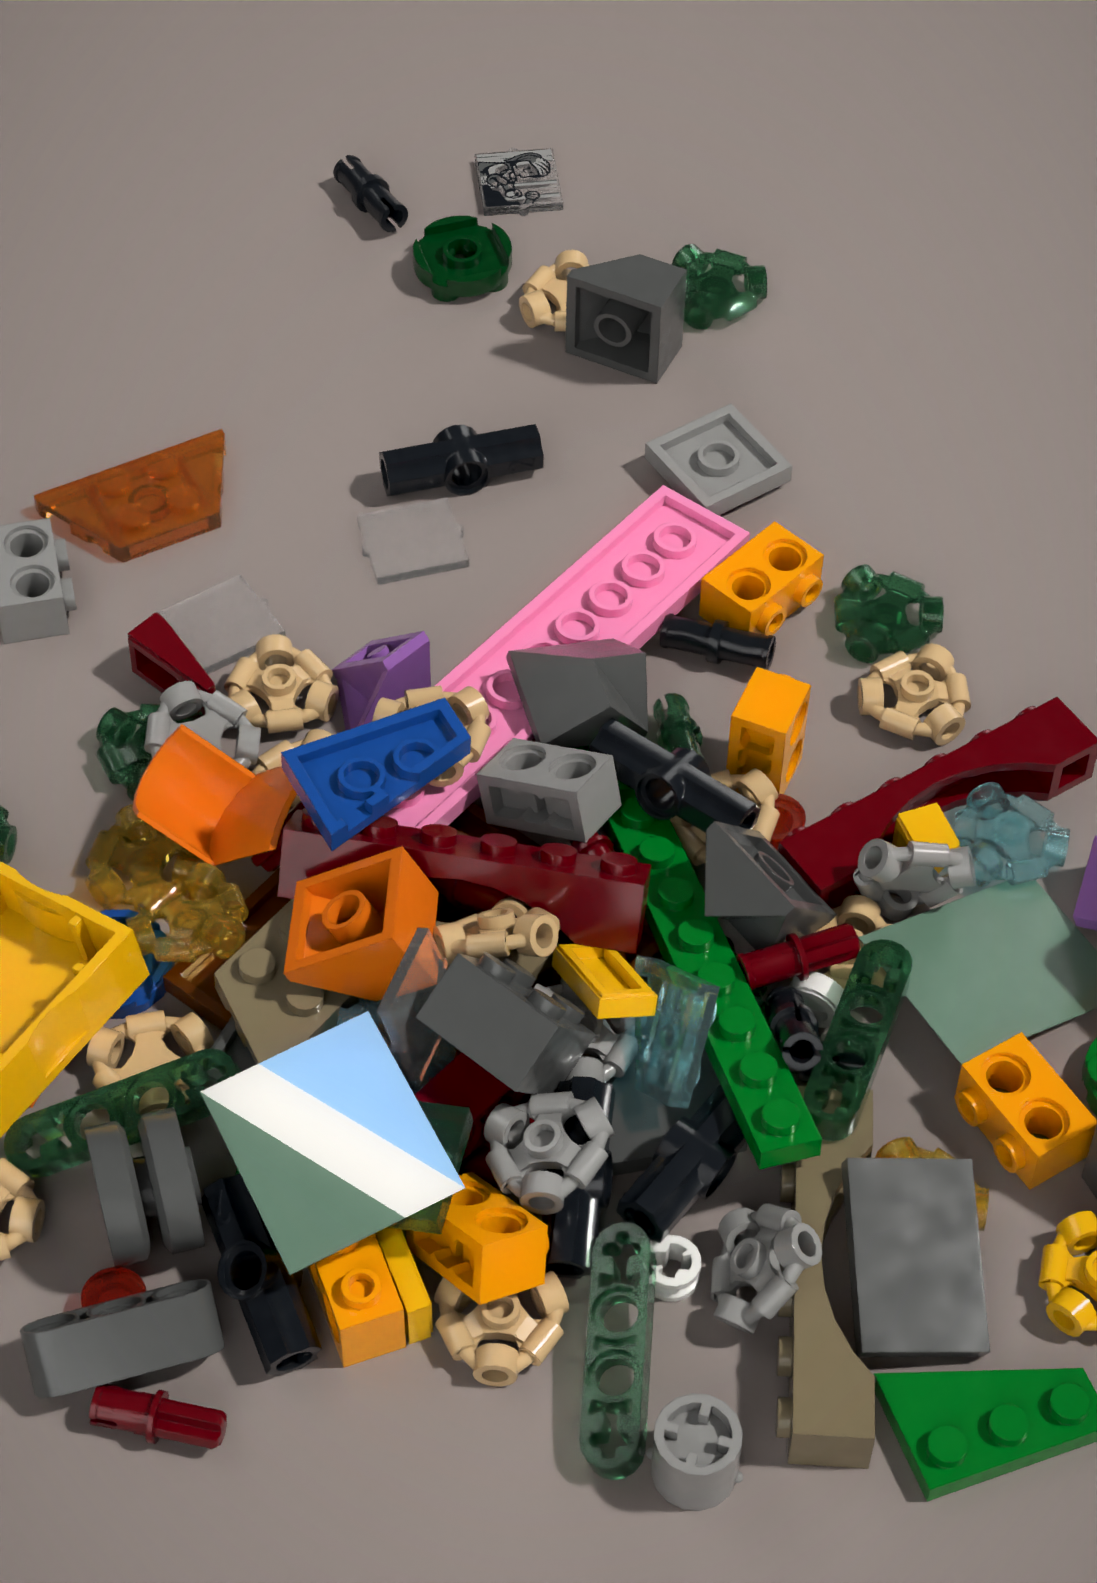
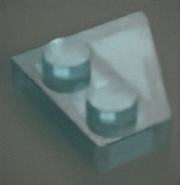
[635,955,720,1109]

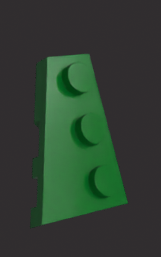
[873,1368,1097,1502]

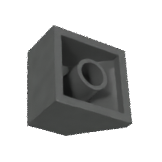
[565,254,687,384]

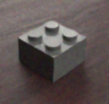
[415,952,596,1094]

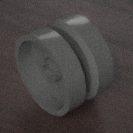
[84,1107,205,1269]

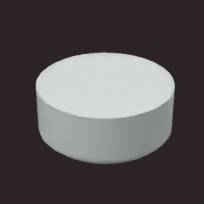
[789,971,849,1028]

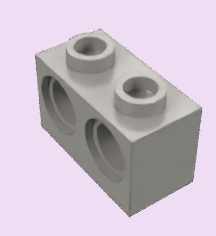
[0,518,77,644]
[476,738,622,843]

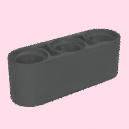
[20,1279,225,1398]

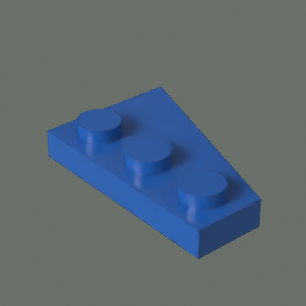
[281,697,471,852]

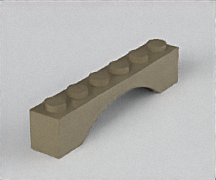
[775,1085,875,1469]

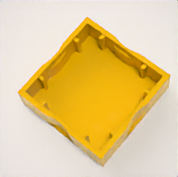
[0,861,150,1138]

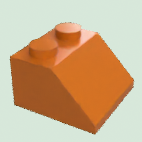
[283,846,439,1001]

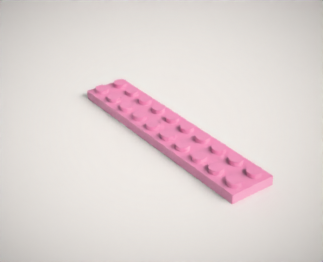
[383,485,750,829]

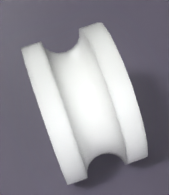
[642,1235,701,1302]

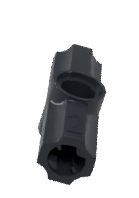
[379,424,544,496]
[588,718,761,833]
[540,1076,616,1279]
[616,1084,747,1243]
[201,1173,322,1376]

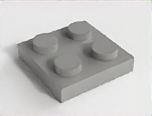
[645,403,792,515]

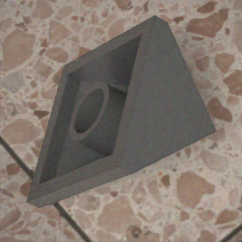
[506,638,648,748]
[705,821,837,950]

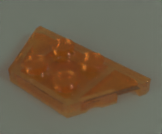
[33,429,226,563]

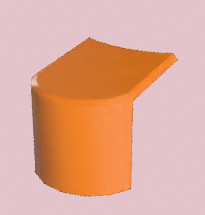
[132,724,297,866]

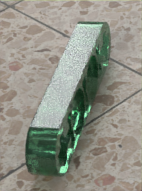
[804,939,913,1141]
[4,1048,242,1178]
[579,1222,657,1480]

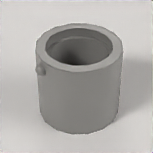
[646,1393,743,1511]

